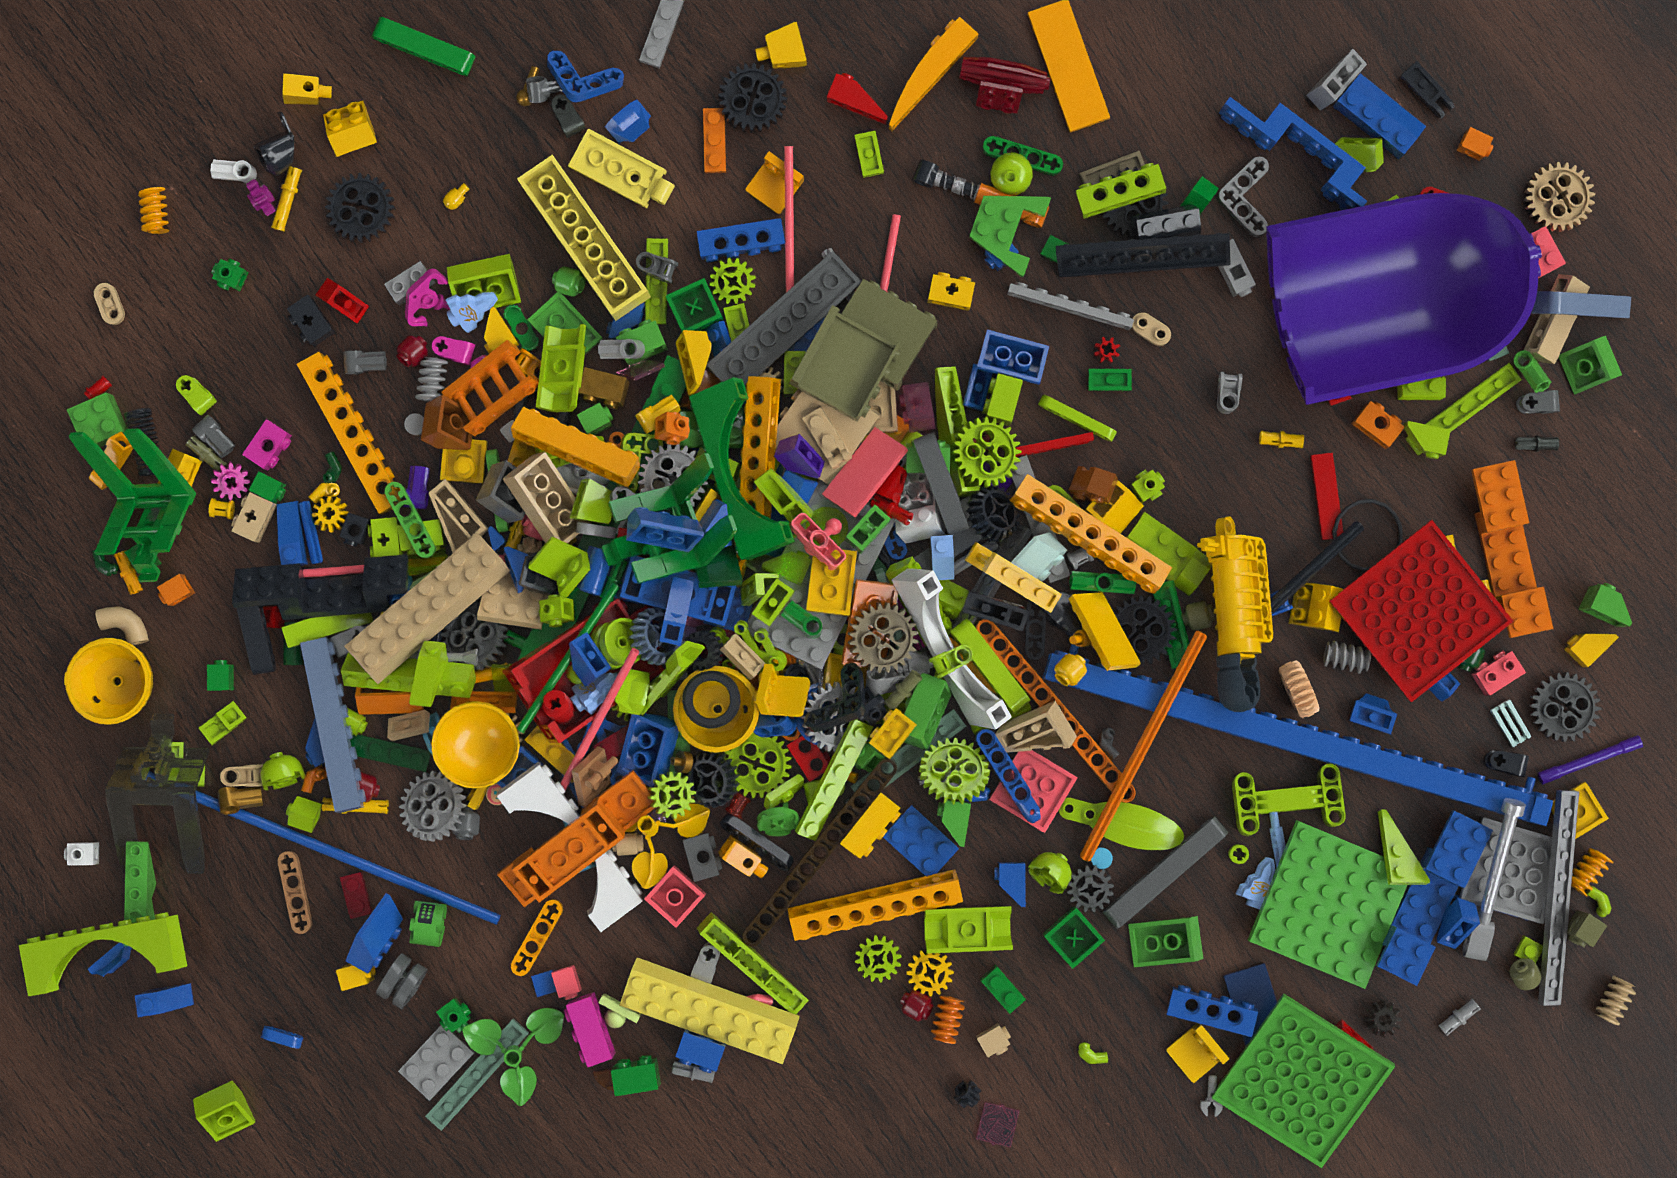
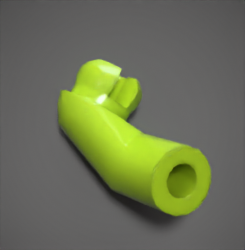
[1586,885,1612,917]
[1078,1043,1108,1064]

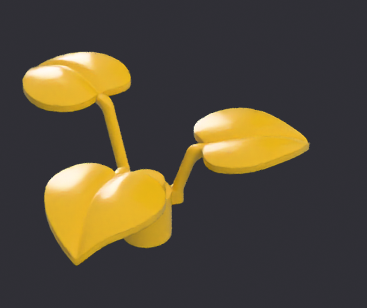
[626,804,710,889]

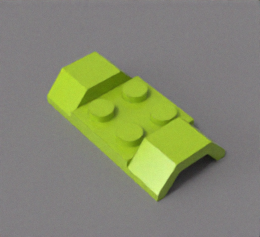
[536,324,586,412]
[1127,512,1212,596]
[641,641,705,716]
[924,906,1013,953]

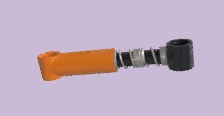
[912,160,1049,228]

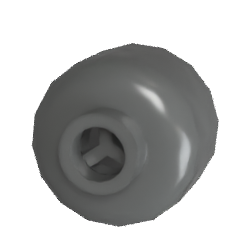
[451,807,480,840]

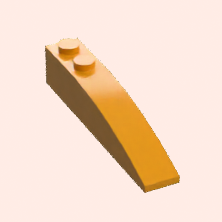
[889,17,978,132]

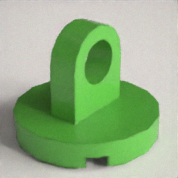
[756,802,800,836]

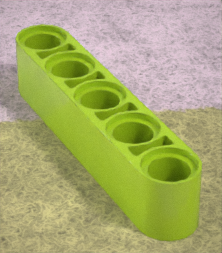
[950,618,1031,714]

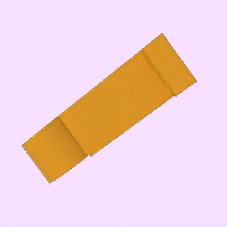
[89,432,133,490]

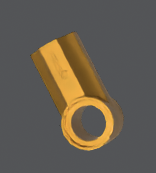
[218,786,263,815]

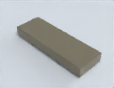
[1079,151,1145,185]

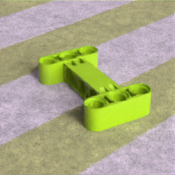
[1232,764,1346,836]

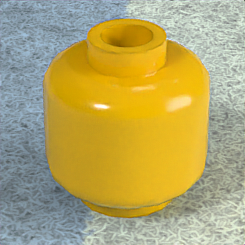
[1054,654,1087,686]

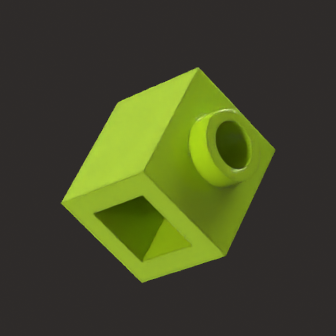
[286,796,322,833]

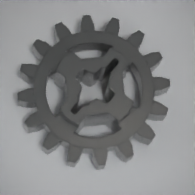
[1067,865,1114,912]

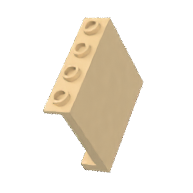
[776,389,881,485]

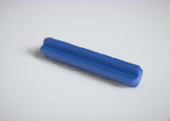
[298,501,323,564]

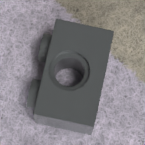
[683,832,723,882]

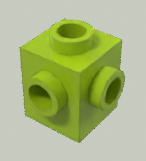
[1130,469,1165,503]
[539,595,574,627]

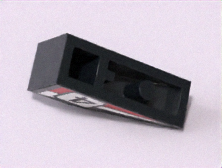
[962,591,1030,631]

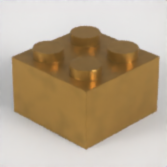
[578,367,630,410]

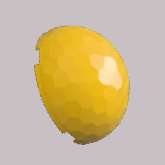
[431,701,520,788]

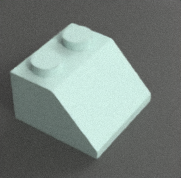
[1011,532,1067,582]

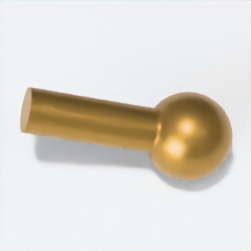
[516,66,539,106]

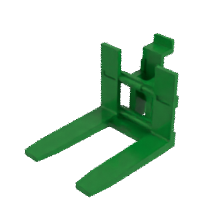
[69,428,196,582]
[601,452,737,584]

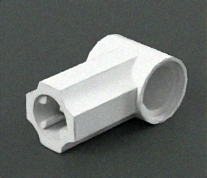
[210,159,257,183]

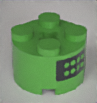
[409,901,447,947]

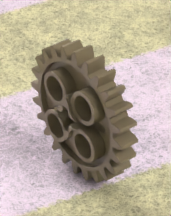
[848,602,918,673]

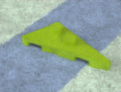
[1378,810,1430,885]

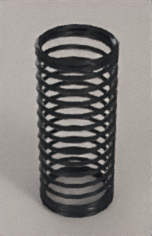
[124,408,161,477]

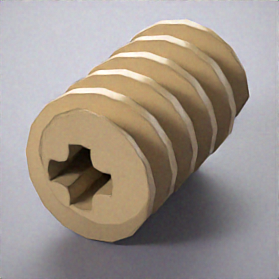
[1595,976,1636,1026]

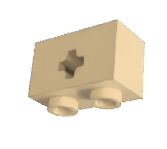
[231,493,277,543]

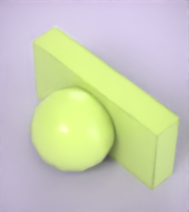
[599,994,641,1028]

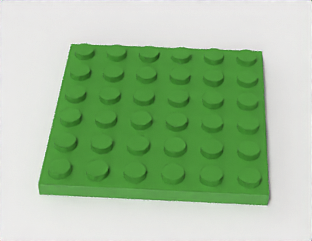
[1248,820,1407,989]
[1212,993,1395,1168]

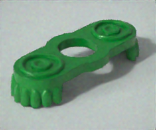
[503,304,539,351]

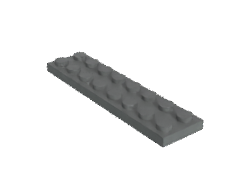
[706,251,861,386]

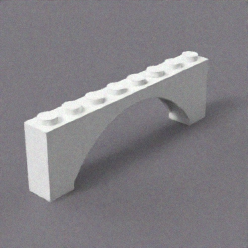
[892,568,1012,729]
[497,762,643,932]

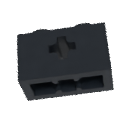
[287,295,336,347]

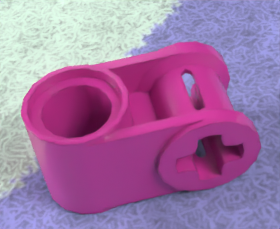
[432,336,475,366]

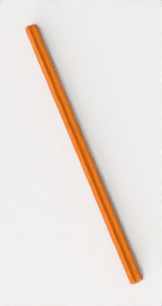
[1080,631,1207,862]

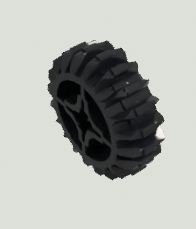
[966,485,1021,542]
[683,751,740,808]

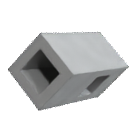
[1218,239,1256,297]

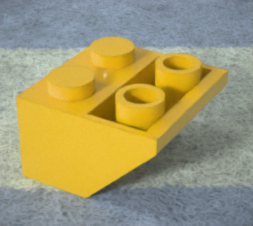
[323,100,377,157]
[1084,481,1144,534]
[1289,583,1343,632]

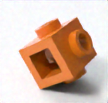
[655,412,690,445]

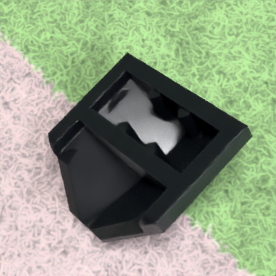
[519,551,559,595]

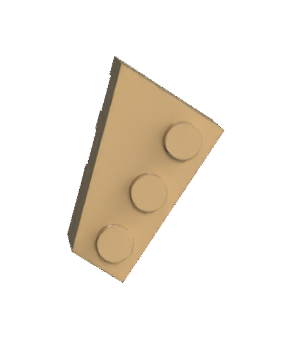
[429,479,488,553]
[995,701,1077,752]

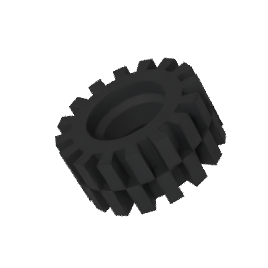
[685,630,724,671]

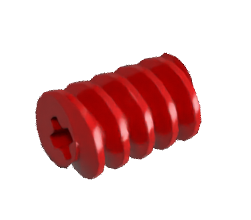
[543,690,576,725]

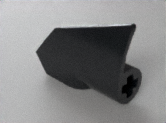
[1041,592,1083,638]

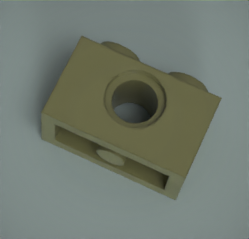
[1567,910,1607,948]

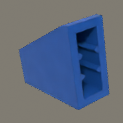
[135,983,194,1017]

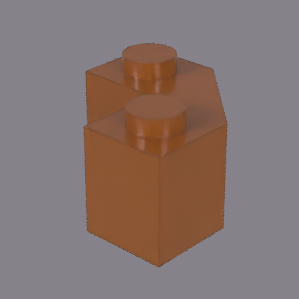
[1069,466,1118,504]

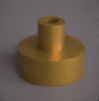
[670,751,693,773]

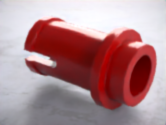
[84,376,112,399]

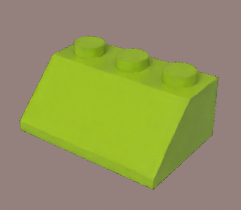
[447,254,521,308]

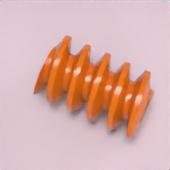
[931,996,965,1044]

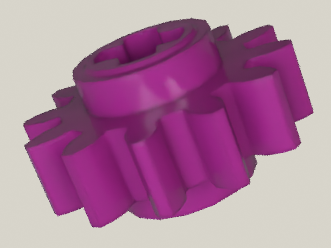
[246,179,276,216]

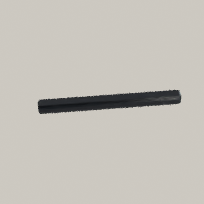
[1270,521,1364,613]

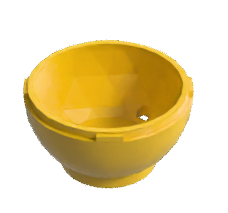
[64,638,153,724]
[673,666,759,753]

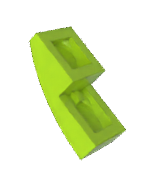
[199,701,246,746]

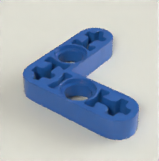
[547,51,624,102]

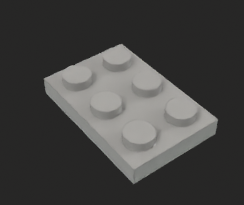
[398,1026,475,1101]

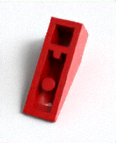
[827,73,888,125]

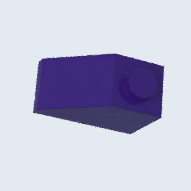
[774,434,825,478]

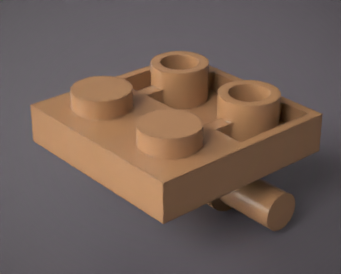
[572,746,618,807]

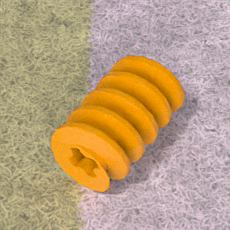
[138,187,169,234]
[1571,848,1613,897]

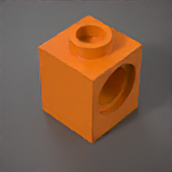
[1457,127,1493,161]
[157,574,195,606]

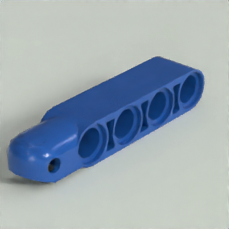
[975,729,1041,823]

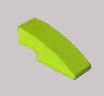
[754,468,813,525]

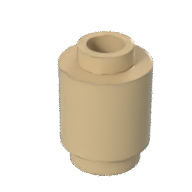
[612,833,644,856]

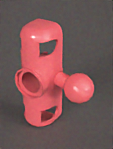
[790,513,846,571]

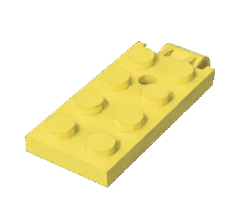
[568,129,675,209]

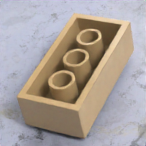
[503,452,591,543]

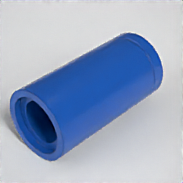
[579,548,610,596]

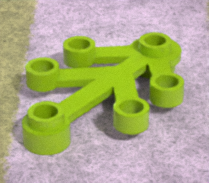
[710,620,787,679]

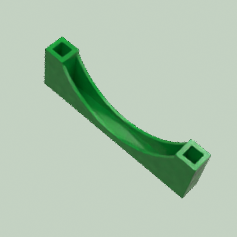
[689,377,795,560]

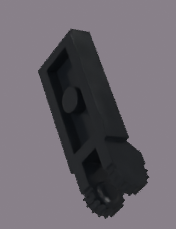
[1399,61,1455,119]

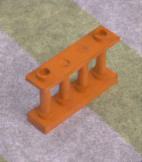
[442,340,539,436]

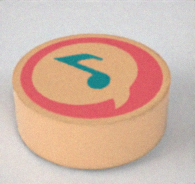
[486,783,502,805]

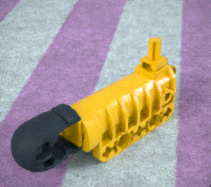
[1197,517,1273,712]

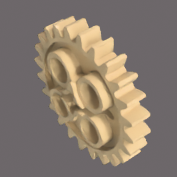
[1524,162,1595,232]

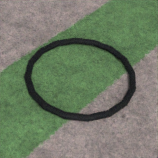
[1332,499,1403,572]

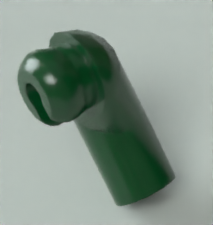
[323,452,342,484]
[92,550,118,576]

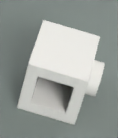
[64,842,99,865]

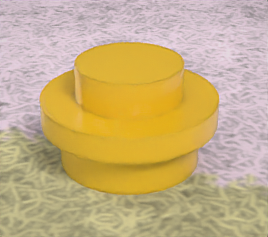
[454,457,476,479]

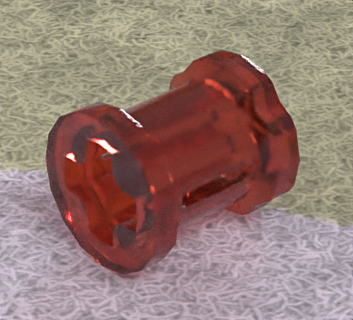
[724,792,751,819]

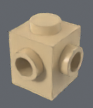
[976,1023,1011,1057]

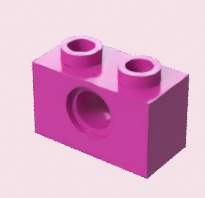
[242,419,292,471]

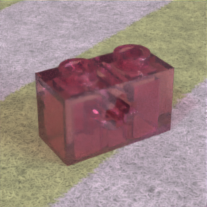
[899,382,935,433]

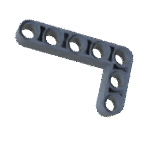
[1531,291,1631,318]

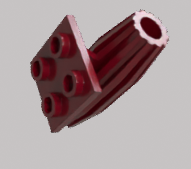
[960,57,1051,114]

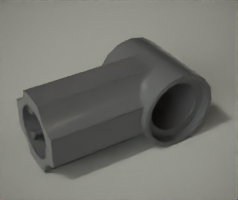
[343,351,387,374]
[192,414,235,458]

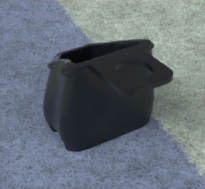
[253,111,294,176]

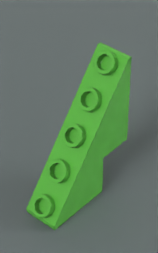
[124,841,156,946]

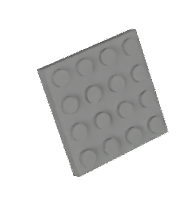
[1459,817,1552,924]

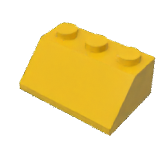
[840,792,901,858]

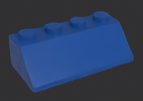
[1333,73,1426,160]

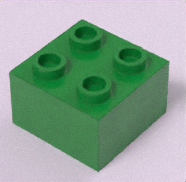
[666,278,723,331]
[1042,906,1105,969]
[611,1055,661,1096]

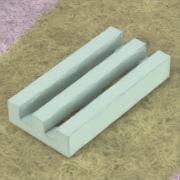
[1490,699,1531,747]

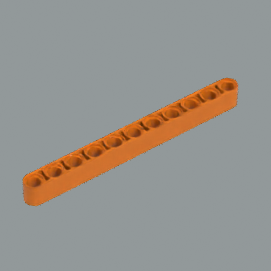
[975,619,1136,803]

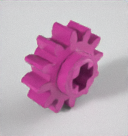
[211,461,250,500]

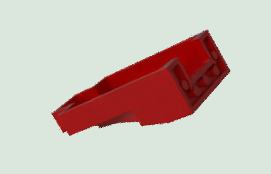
[502,598,664,744]

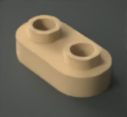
[94,283,125,325]
[1132,313,1171,346]

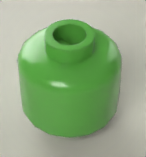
[552,266,586,297]

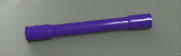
[1537,735,1643,785]

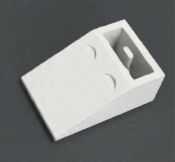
[895,473,945,544]

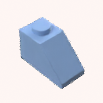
[930,535,954,580]

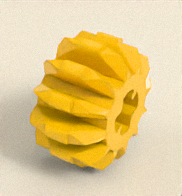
[312,496,348,533]

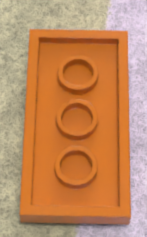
[841,579,898,667]

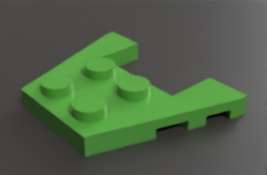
[969,196,1051,277]

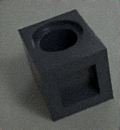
[340,512,371,547]

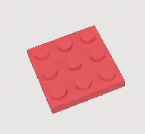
[989,750,1078,833]

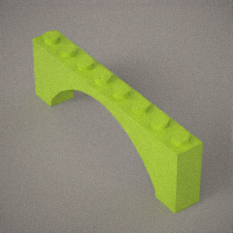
[19,912,187,996]

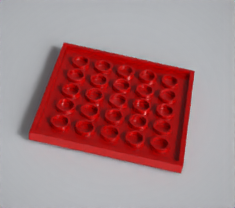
[1330,520,1514,702]

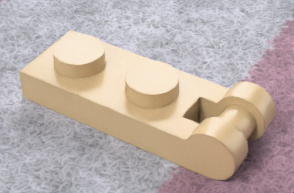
[802,407,852,470]

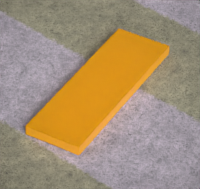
[1027,0,1110,133]

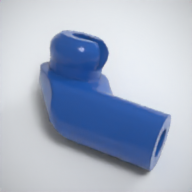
[964,786,991,802]

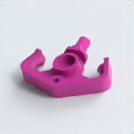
[405,269,450,326]

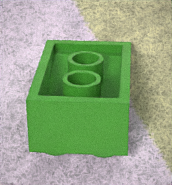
[1128,916,1203,967]

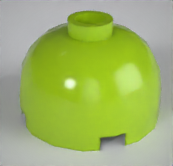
[990,152,1033,195]
[260,752,305,790]
[1028,852,1072,894]

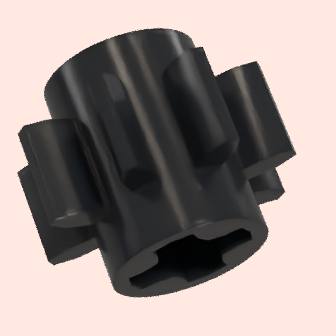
[953,1080,981,1108]

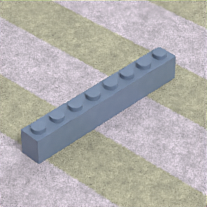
[300,637,366,813]

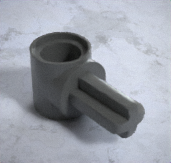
[526,76,565,103]

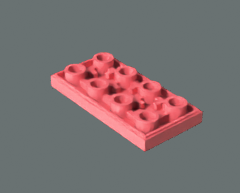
[822,427,908,518]

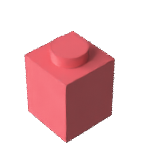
[551,965,582,1000]

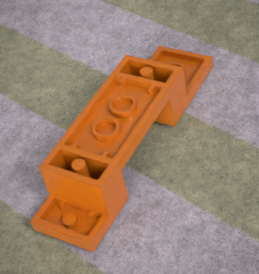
[1471,460,1553,638]
[497,770,656,907]

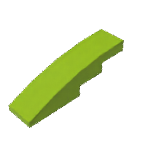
[282,613,374,648]

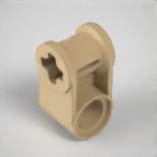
[220,764,263,787]

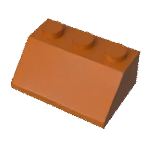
[355,687,424,715]

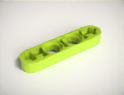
[1038,395,1117,442]

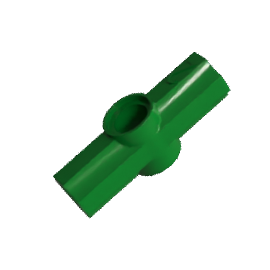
[1069,571,1136,594]

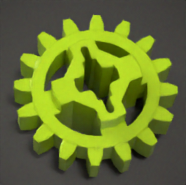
[710,257,756,304]
[648,771,696,819]
[855,935,902,983]

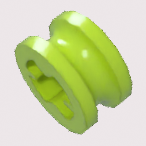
[1228,844,1249,864]

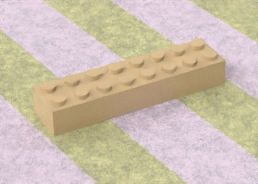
[344,533,510,684]

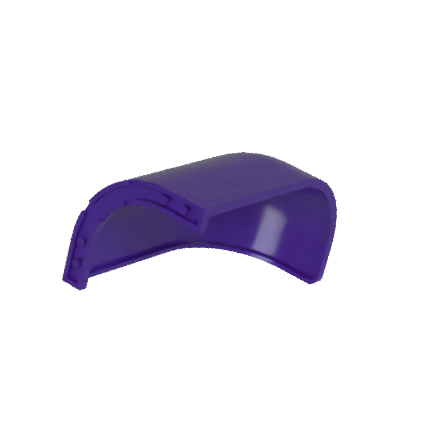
[1266,193,1542,405]

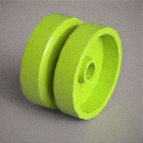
[590,618,642,670]

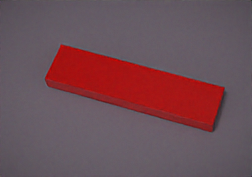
[1015,432,1094,458]
[1310,453,1343,540]

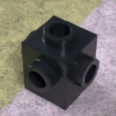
[855,686,888,726]

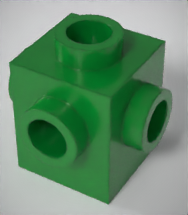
[212,258,249,292]
[436,998,471,1033]

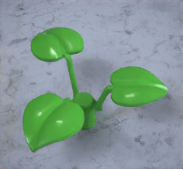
[463,1008,564,1106]

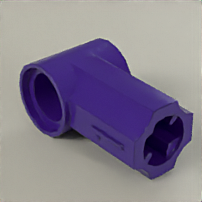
[404,466,430,510]

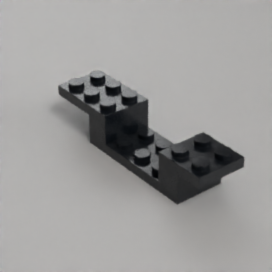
[232,554,409,620]

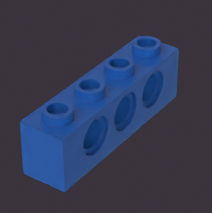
[697,218,785,262]
[1167,985,1258,1037]

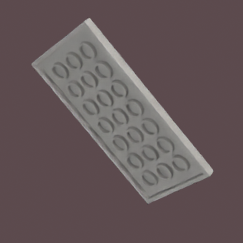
[748,480,896,670]

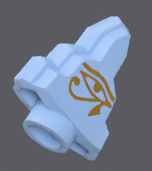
[446,292,498,333]
[570,673,618,714]
[1235,857,1276,909]

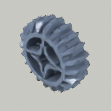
[629,607,686,666]

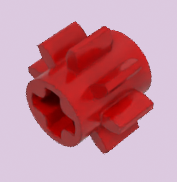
[1094,337,1120,363]

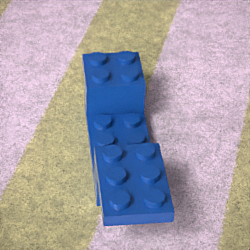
[1219,97,1367,210]
[577,546,753,632]
[1376,810,1493,986]

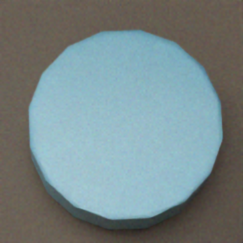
[1091,847,1113,869]

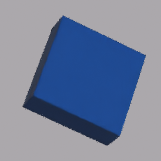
[531,969,557,997]

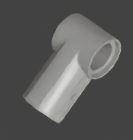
[598,339,645,359]

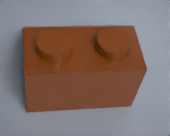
[421,395,476,450]

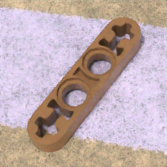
[278,851,312,934]

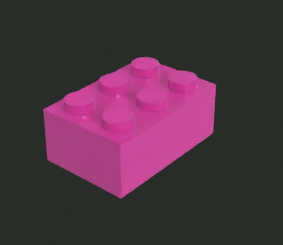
[564,992,616,1068]

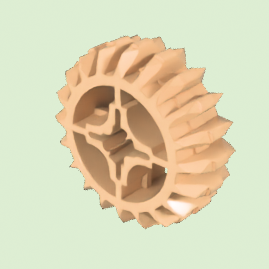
[1279,660,1319,718]

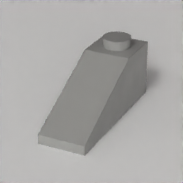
[1307,49,1367,111]

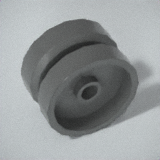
[376,953,428,1010]

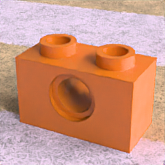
[1351,401,1405,449]

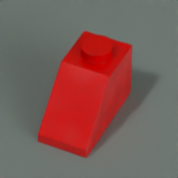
[316,278,369,323]

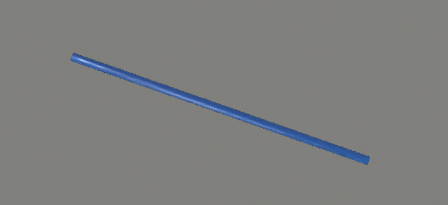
[139,769,501,925]

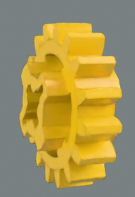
[907,950,954,996]

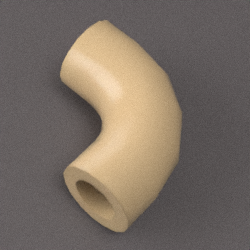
[96,606,149,645]

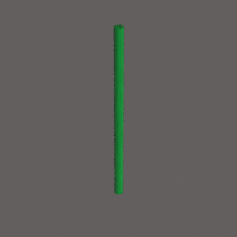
[516,583,620,733]

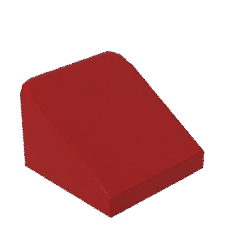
[263,606,285,628]

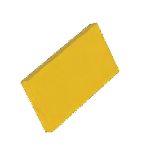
[1069,592,1141,671]

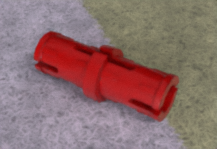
[870,495,913,526]

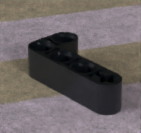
[237,605,276,675]

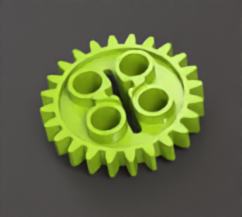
[951,417,1021,488]
[724,732,792,798]
[919,738,990,805]

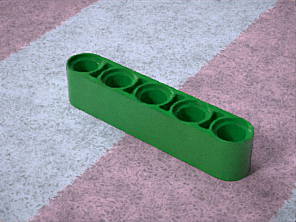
[372,17,476,76]

